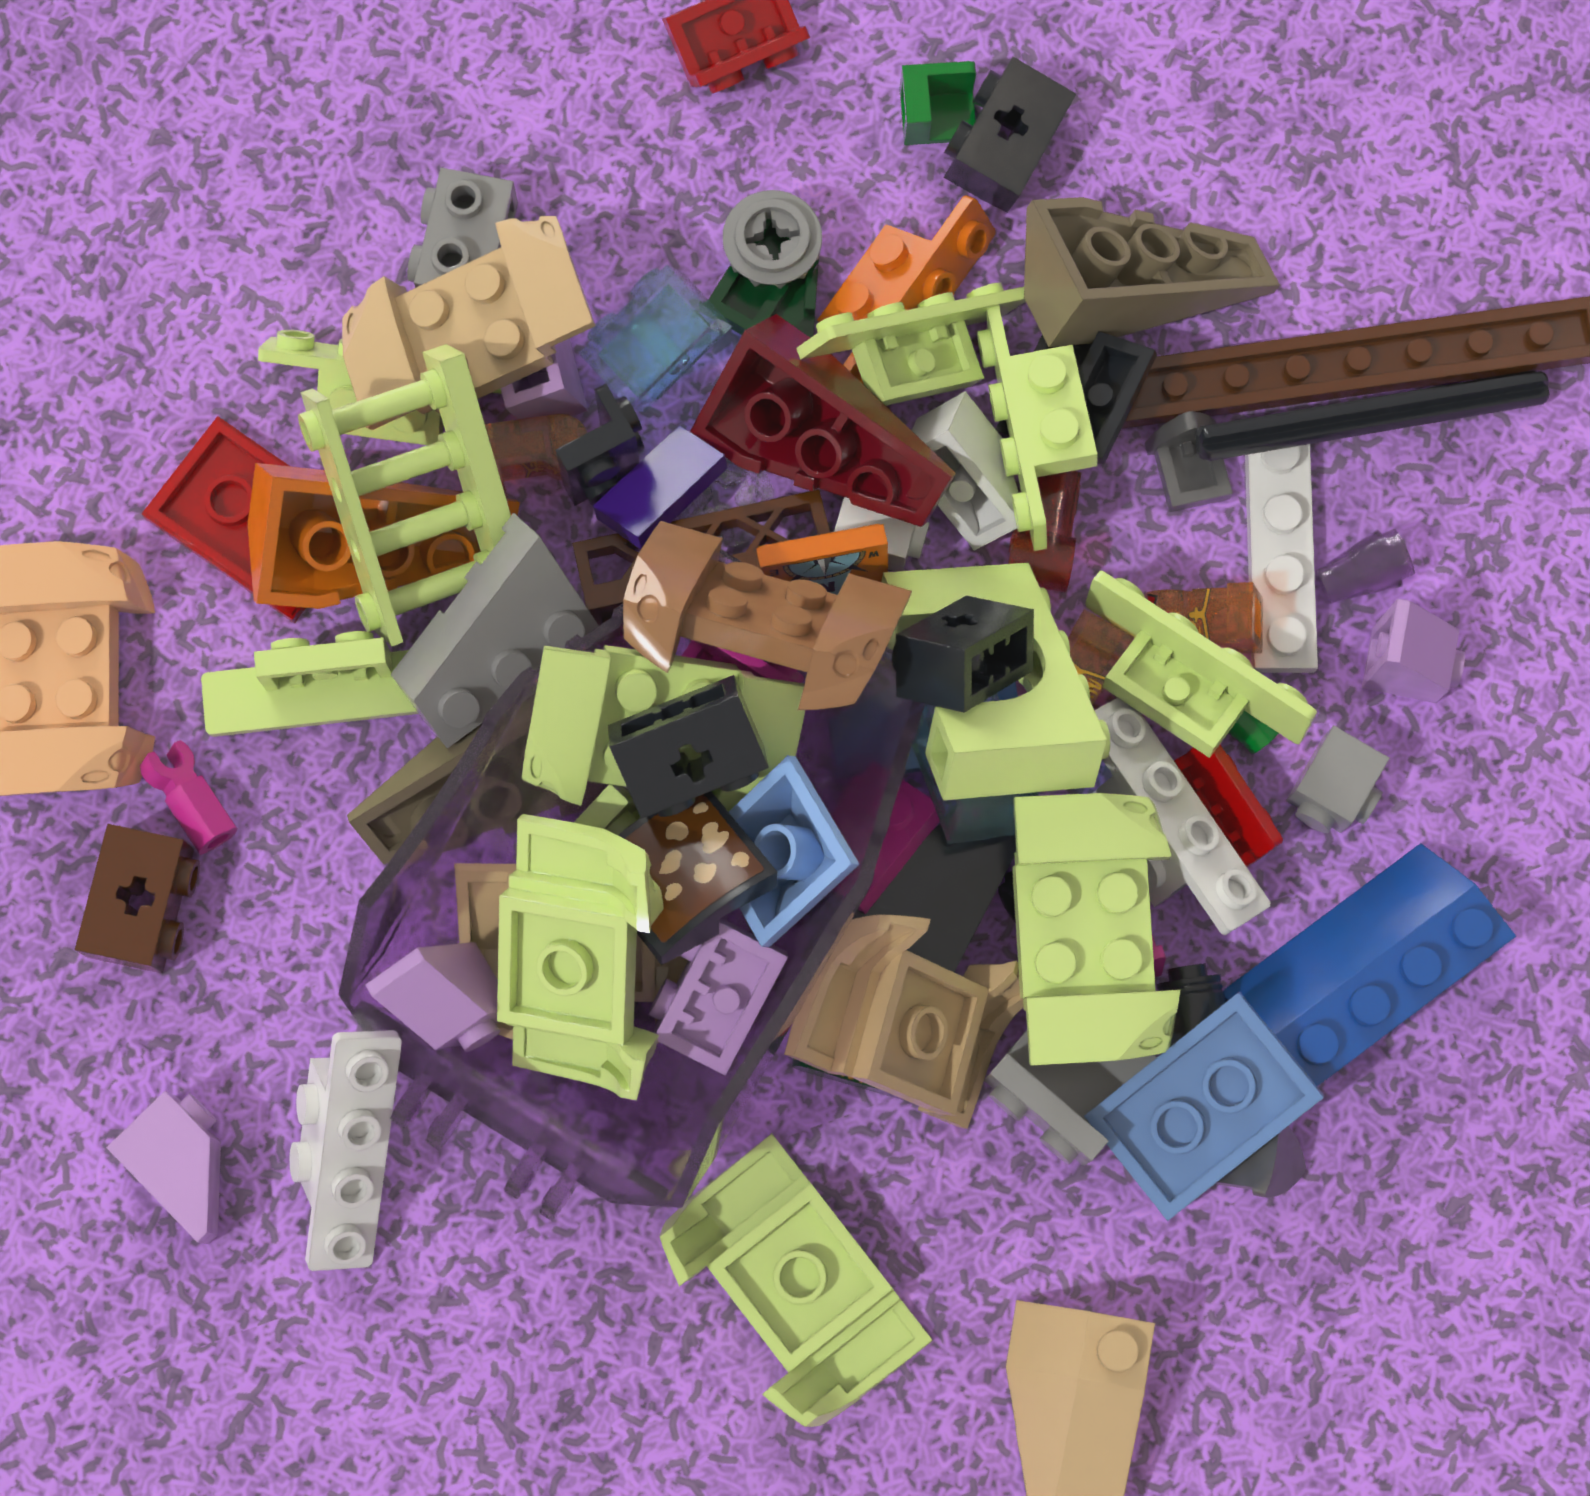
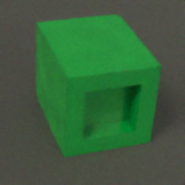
[899,61,976,145]

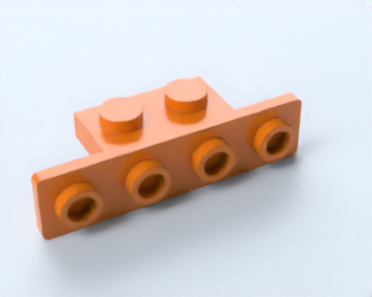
[817,195,996,385]

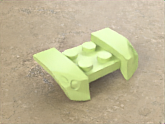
[522,645,805,812]
[1012,793,1180,1065]
[497,814,664,1100]
[660,1133,933,1427]

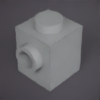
[1286,725,1390,833]

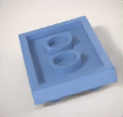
[1084,992,1325,1221]

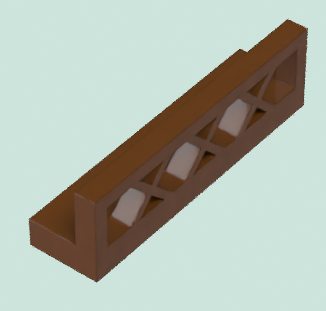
[572,489,830,634]

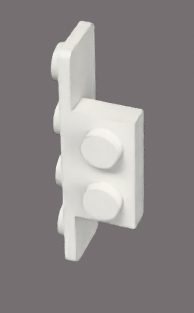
[1093,698,1270,935]
[290,1030,402,1271]

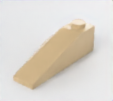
[1005,1300,1155,1496]

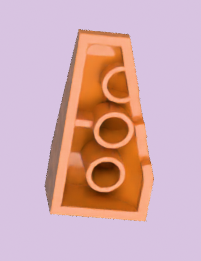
[248,463,520,609]

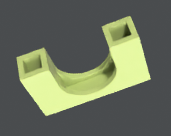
[881,563,1110,801]

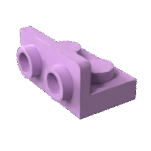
[648,915,788,1076]

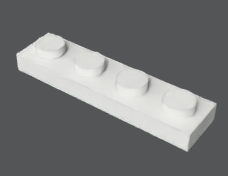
[1245,444,1318,673]

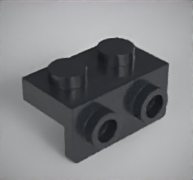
[555,383,645,506]

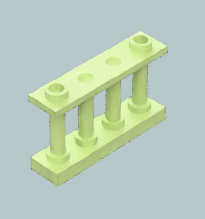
[298,344,511,647]

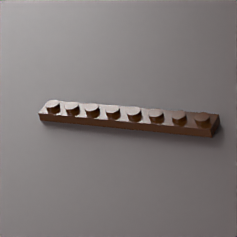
[1122,296,1590,429]

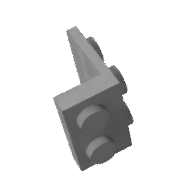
[984,1030,1157,1166]

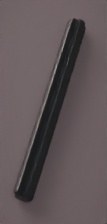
[1195,370,1550,461]

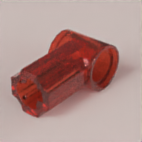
[1008,471,1082,593]

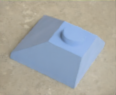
[729,755,860,947]

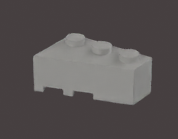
[391,513,604,748]

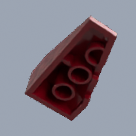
[690,314,956,527]

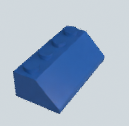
[1223,843,1516,1086]

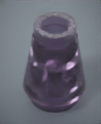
[1315,529,1415,604]

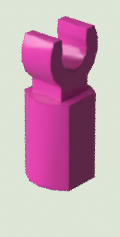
[140,740,238,855]

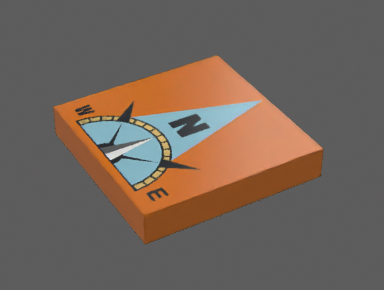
[756,524,888,595]

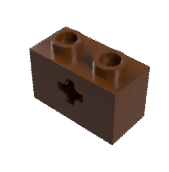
[75,824,200,974]

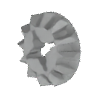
[723,190,822,289]

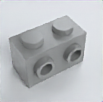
[407,168,518,288]

